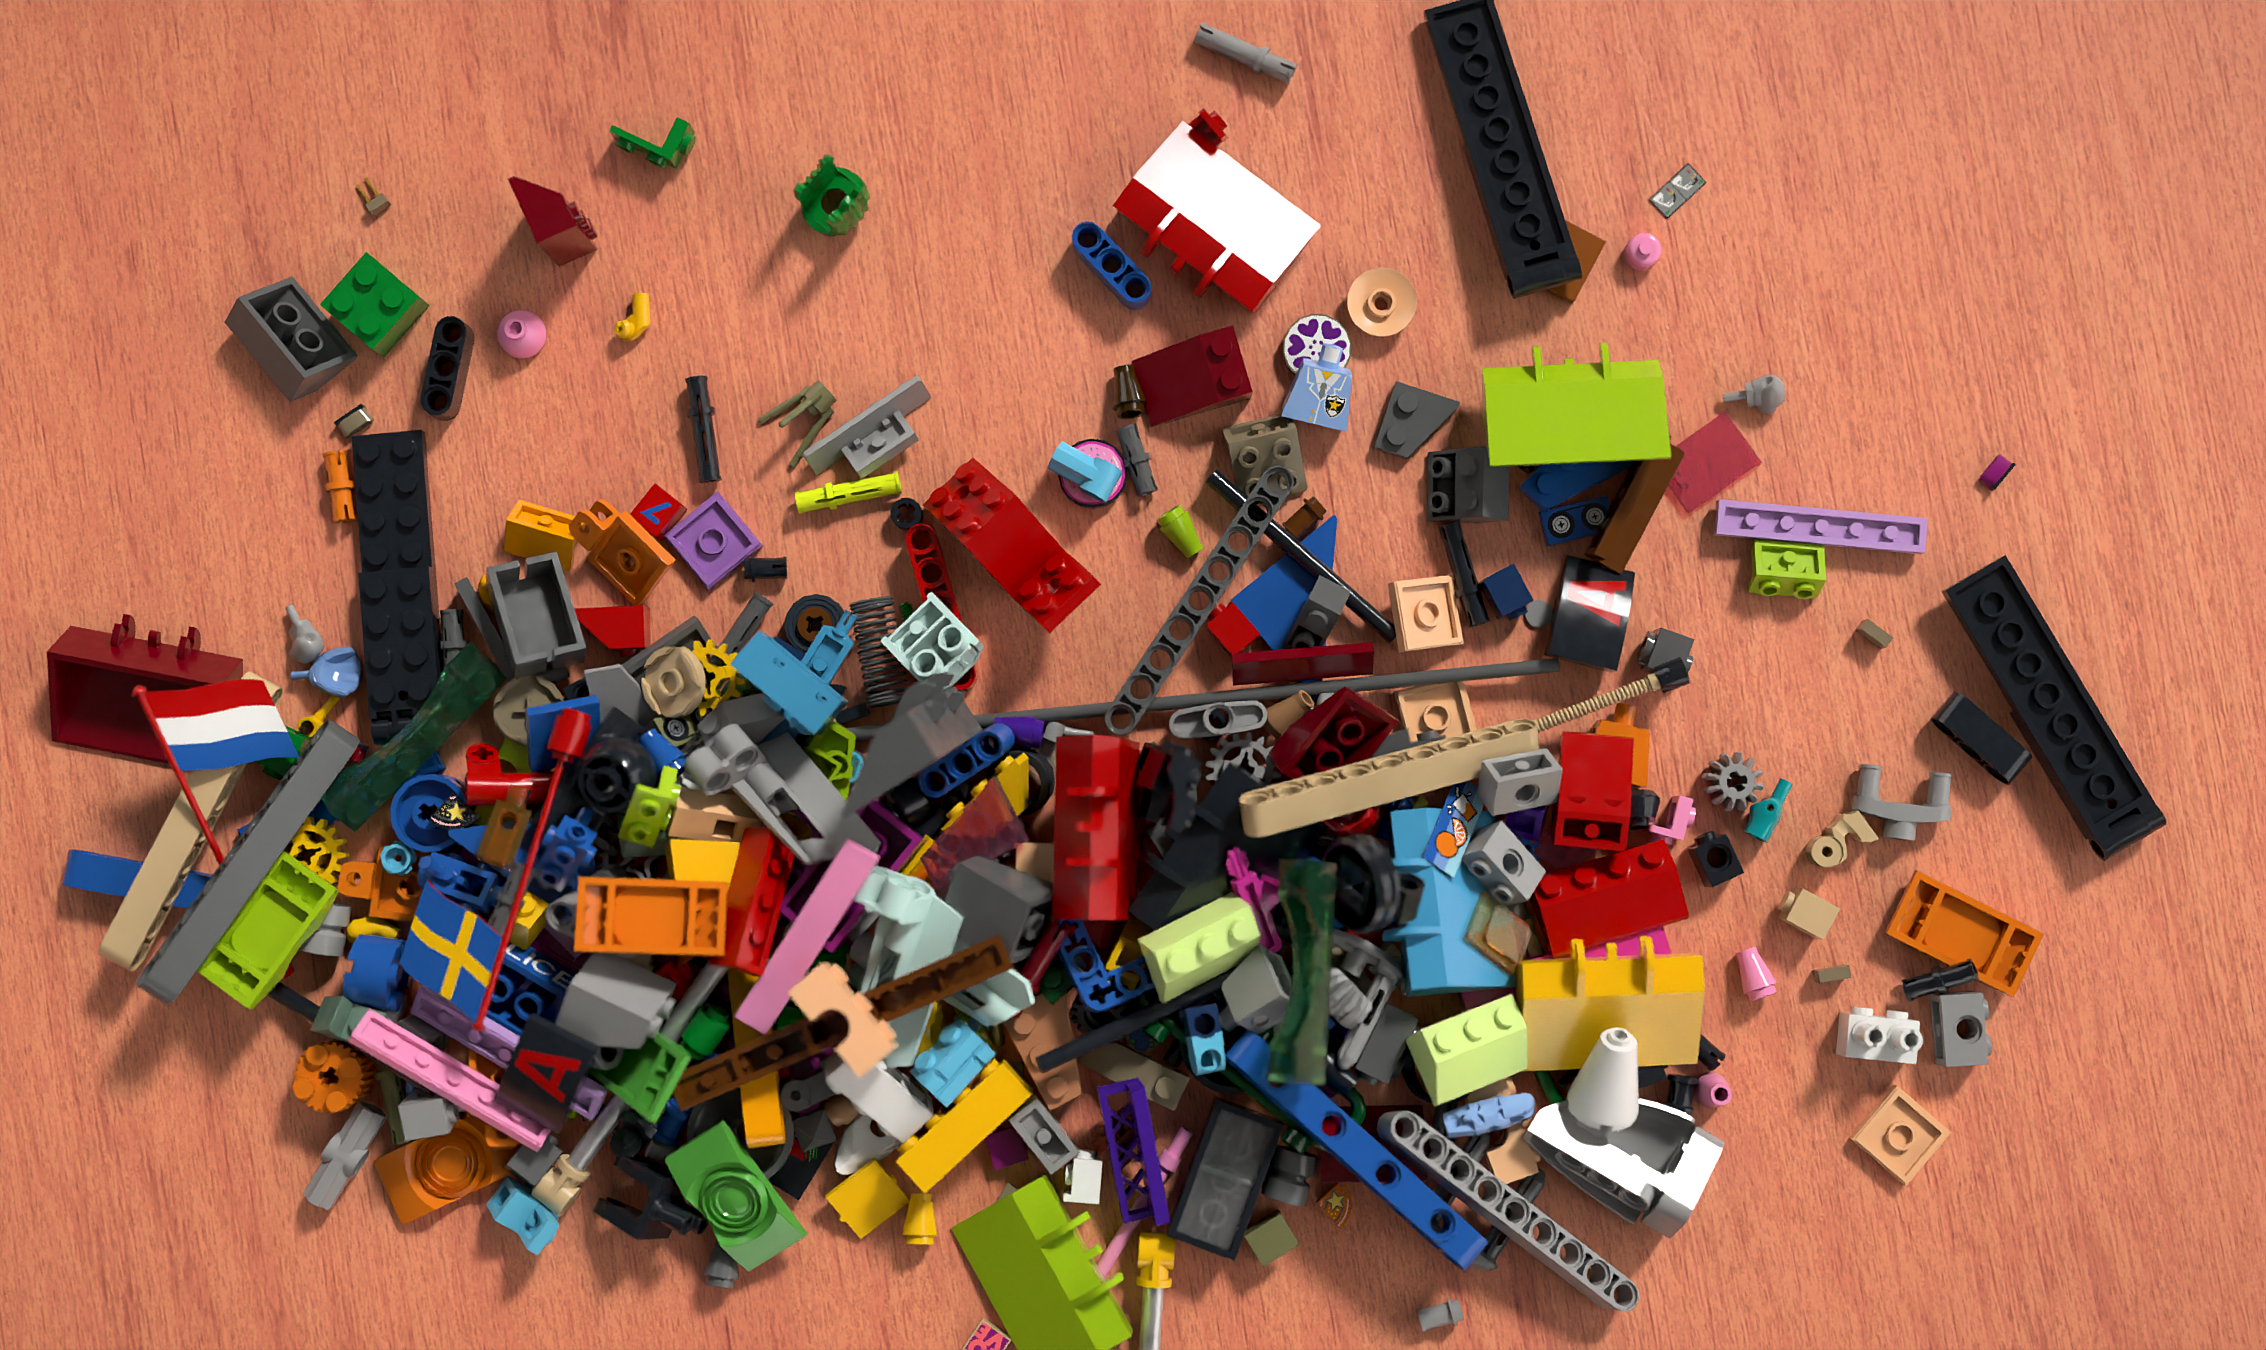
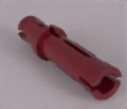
[1012,918,1071,1018]

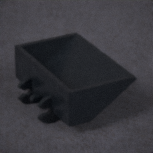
[1128,762,1328,931]

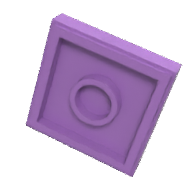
[664,491,763,590]

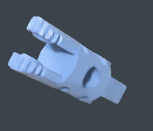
[1443,1092,1535,1138]

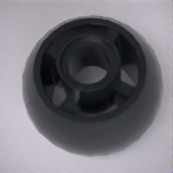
[578,737,658,816]

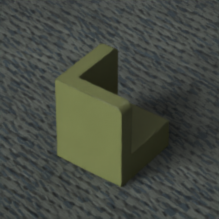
[1244,1209,1298,1267]

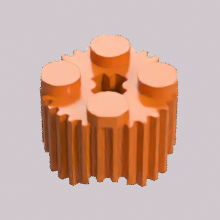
[292,1039,375,1114]

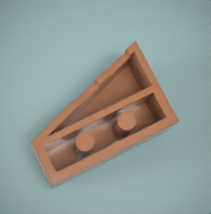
[1003,993,1082,1111]

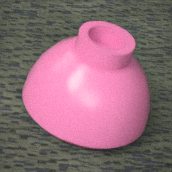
[497,310,546,358]

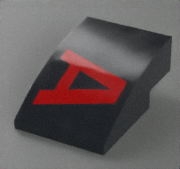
[1544,555,1635,673]
[495,1013,598,1133]

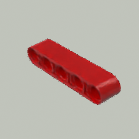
[905,524,978,692]

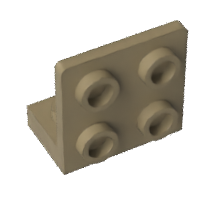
[1222,414,1307,497]

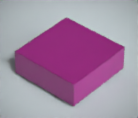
[985,1126,1029,1170]

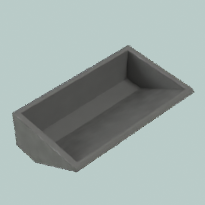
[842,672,983,816]

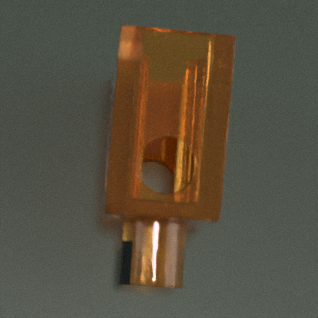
[476,784,532,871]

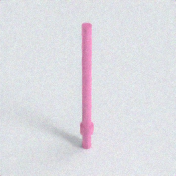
[1097,1126,1193,1278]

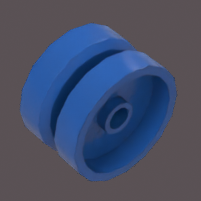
[390,774,477,852]

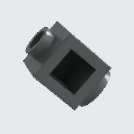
[1637,627,1695,674]

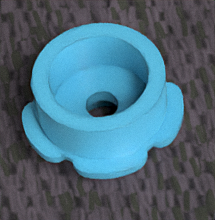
[381,840,417,876]

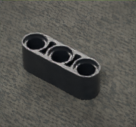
[421,316,474,421]
[1931,692,2032,785]

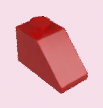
[574,605,651,657]

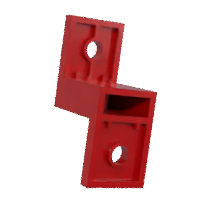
[923,457,1101,634]

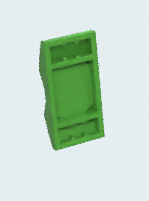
[589,1032,691,1123]
[665,1120,807,1271]

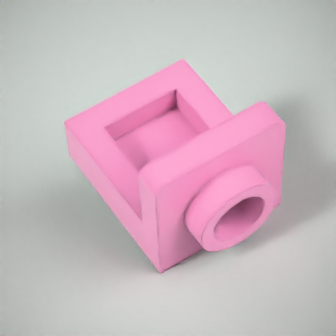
[1643,796,1696,845]

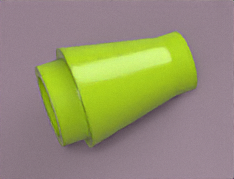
[1157,504,1204,559]

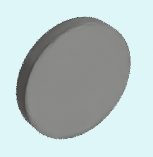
[1525,600,1552,628]

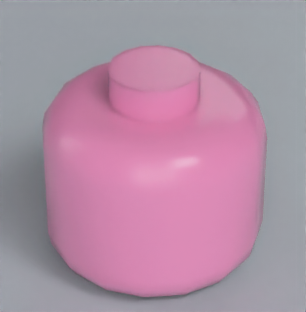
[1624,233,1661,270]

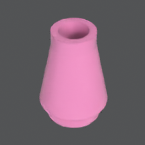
[1736,947,1777,1002]
[1694,1073,1732,1108]

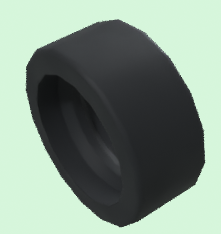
[986,747,1055,817]

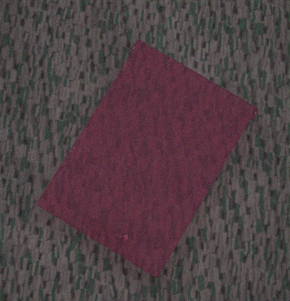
[1668,411,1762,513]

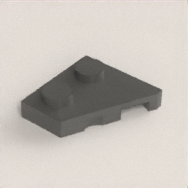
[1373,381,1460,459]

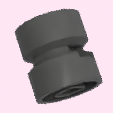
[1261,1144,1319,1206]

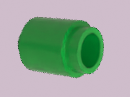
[680,1004,731,1060]

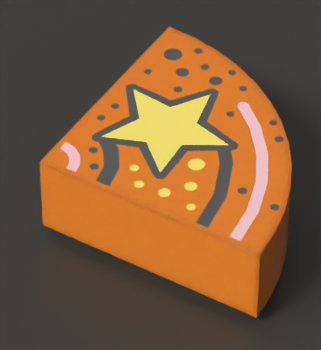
[1316,1182,1352,1229]

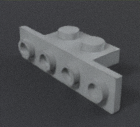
[802,376,931,479]

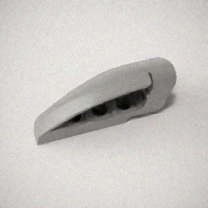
[1524,1099,1725,1239]

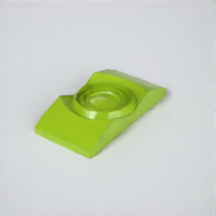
[197,850,339,1010]

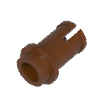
[1282,496,1327,540]

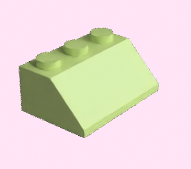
[1138,892,1260,1003]
[1405,994,1528,1107]

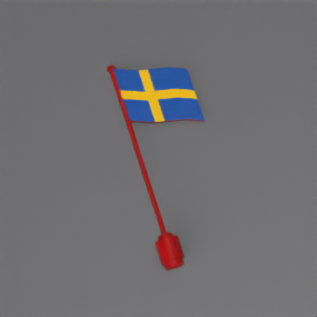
[400,708,592,1032]

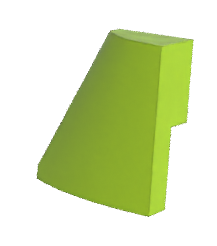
[801,720,856,802]

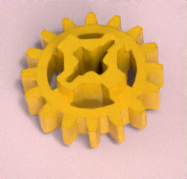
[684,639,747,716]
[284,817,350,884]

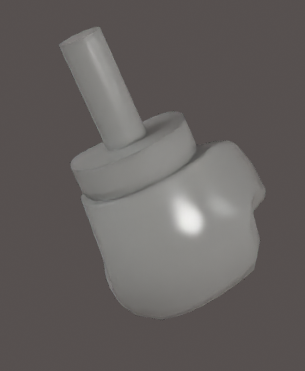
[1723,375,1786,415]
[285,605,324,664]

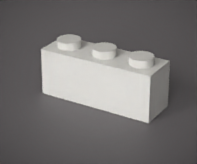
[825,1051,934,1143]

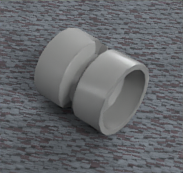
[299,902,352,956]

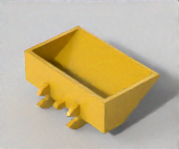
[1514,936,1705,1072]

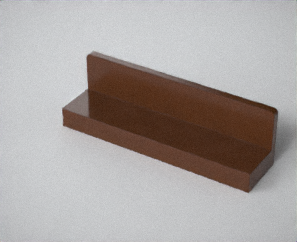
[1584,435,1685,573]

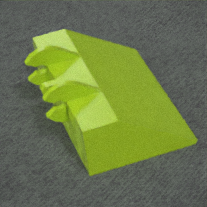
[1482,342,1671,467]
[951,1173,1133,1350]

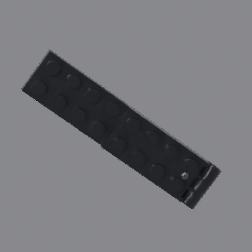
[1423,0,1582,299]
[352,430,449,745]
[1941,555,2166,861]

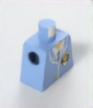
[1281,343,1352,432]

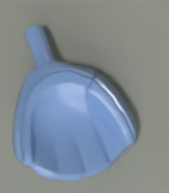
[290,646,363,698]

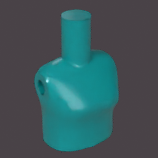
[1744,778,1793,843]

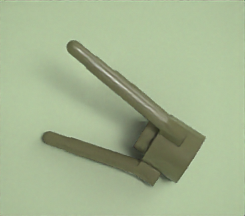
[758,380,836,468]

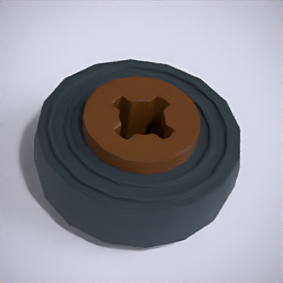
[784,594,847,654]

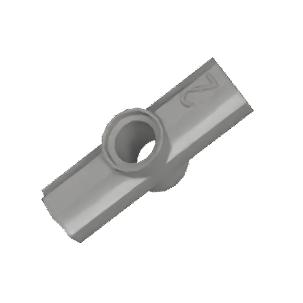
[303,1101,387,1210]

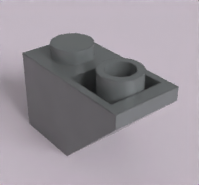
[1282,575,1351,649]

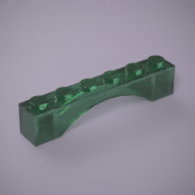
[321,642,507,832]
[1268,859,1336,1085]

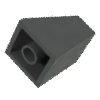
[942,856,1053,964]

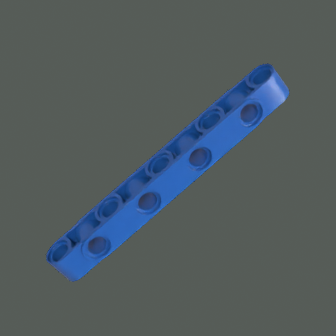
[1225,1029,1488,1271]

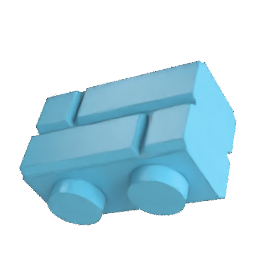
[909,1018,996,1107]

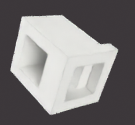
[1063,1149,1102,1204]

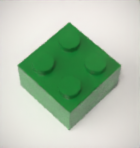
[320,252,430,357]

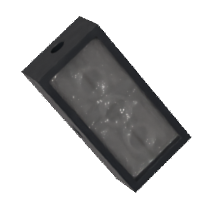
[1166,1096,1284,1261]

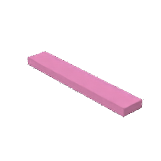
[735,838,879,1035]
[348,1009,551,1152]

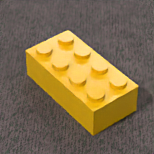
[896,1057,1034,1194]

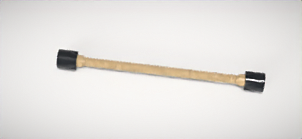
[1533,657,1690,733]

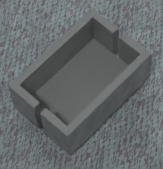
[486,552,586,678]

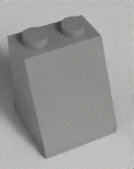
[556,952,677,1049]

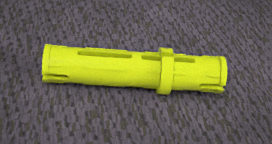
[795,471,902,514]

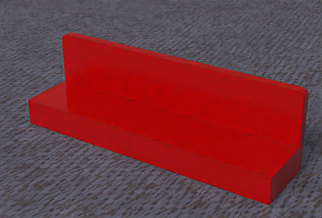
[709,826,799,976]

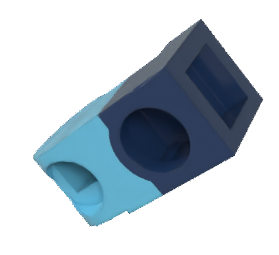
[1178,1003,1225,1075]

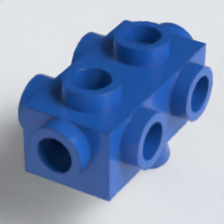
[532,807,598,892]
[417,852,504,915]

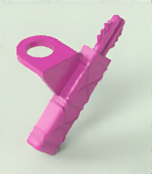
[1226,847,1306,953]

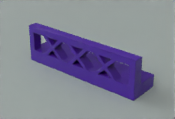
[1097,1077,1170,1226]

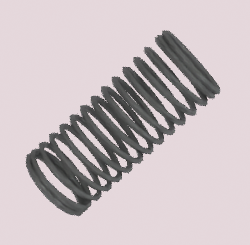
[849,596,908,708]

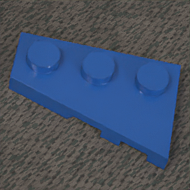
[1519,460,1634,512]

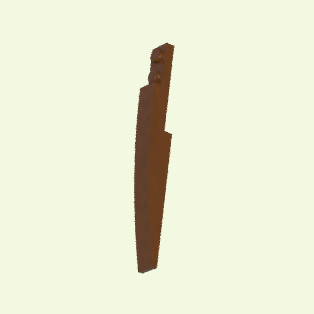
[673,934,1014,1111]

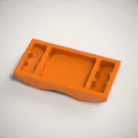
[1885,870,2044,997]
[574,877,728,956]
[373,1116,521,1225]

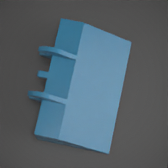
[1382,808,1517,997]

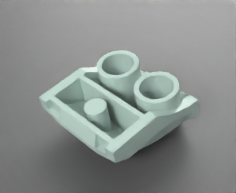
[880,592,984,691]

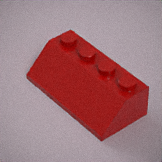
[1530,839,1689,959]

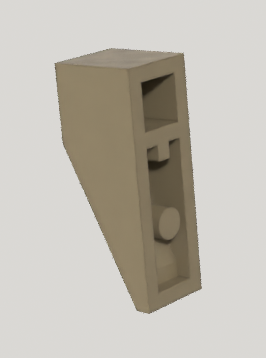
[1078,1041,1190,1111]

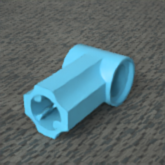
[1047,441,1123,503]

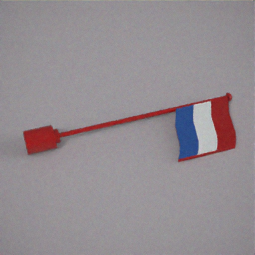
[132,679,300,981]

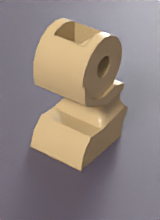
[1805,810,1879,867]

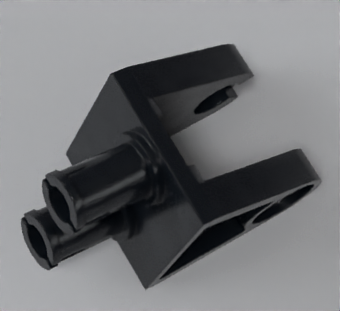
[593,1154,709,1240]

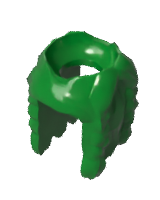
[793,154,870,237]

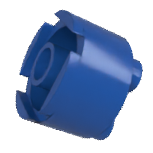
[343,934,414,1012]

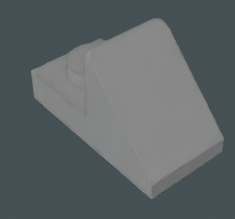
[1007,1095,1080,1174]

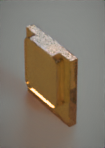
[1463,891,1531,974]

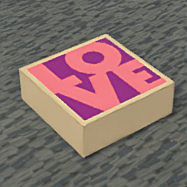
[962,1317,1012,1350]

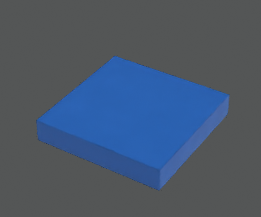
[526,695,600,773]

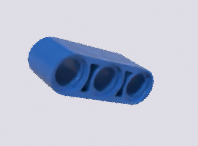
[1072,221,1151,310]
[918,723,1014,798]

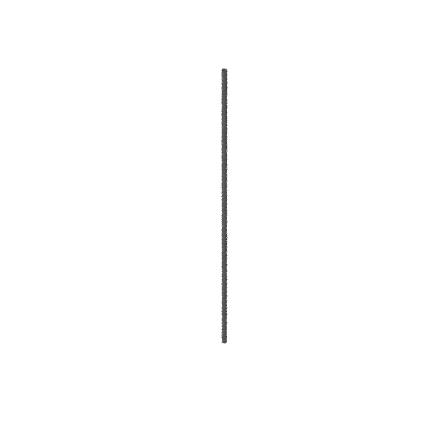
[678,658,1560,756]

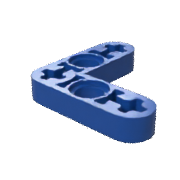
[1057,919,1155,1013]

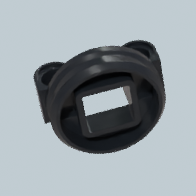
[1320,833,1425,934]

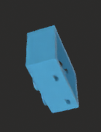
[730,631,849,735]

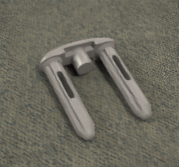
[1274,927,1404,1070]

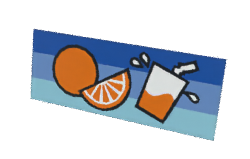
[1423,781,1484,878]

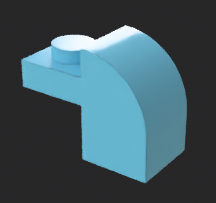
[486,1176,560,1255]

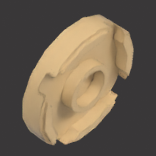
[641,647,706,718]

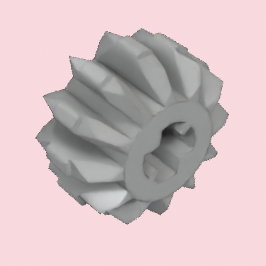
[1702,752,1764,811]
[1311,967,1372,1029]

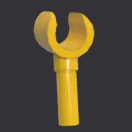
[297,696,340,738]

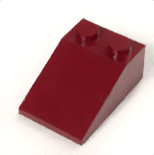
[1132,325,1253,428]
[1269,686,1399,780]

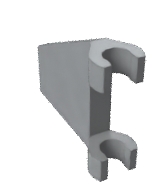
[584,664,663,731]

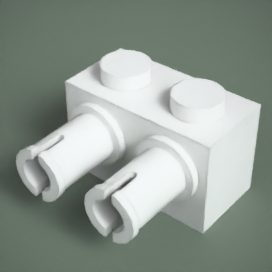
[1836,1006,1923,1064]

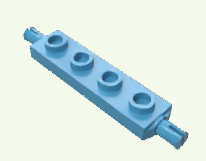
[757,609,858,745]

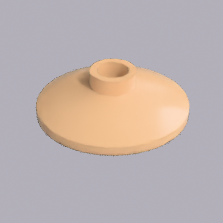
[1347,267,1417,337]

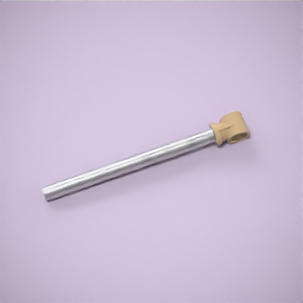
[531,959,729,1217]

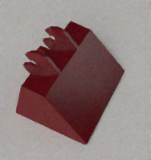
[47,614,243,765]

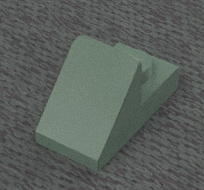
[311,996,391,1043]

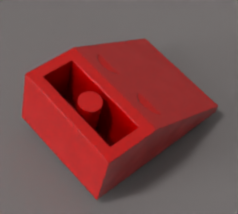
[1550,731,1634,852]

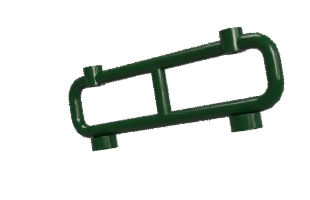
[1136,970,1366,1156]

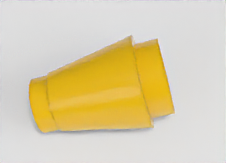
[902,1193,937,1245]

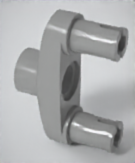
[1169,701,1268,739]
[1852,764,1952,841]

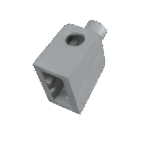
[1219,945,1303,1034]

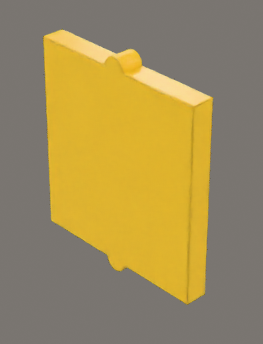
[825,1158,910,1239]

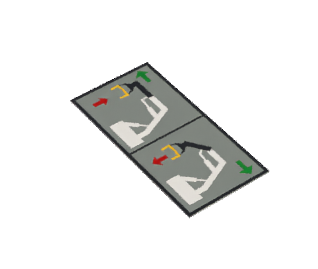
[1649,163,1707,219]

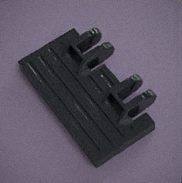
[528,706,648,865]

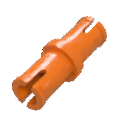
[323,450,356,523]

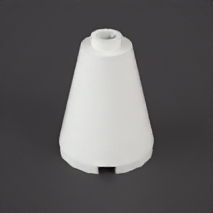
[1567,1028,1639,1131]

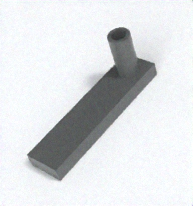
[454,577,570,685]

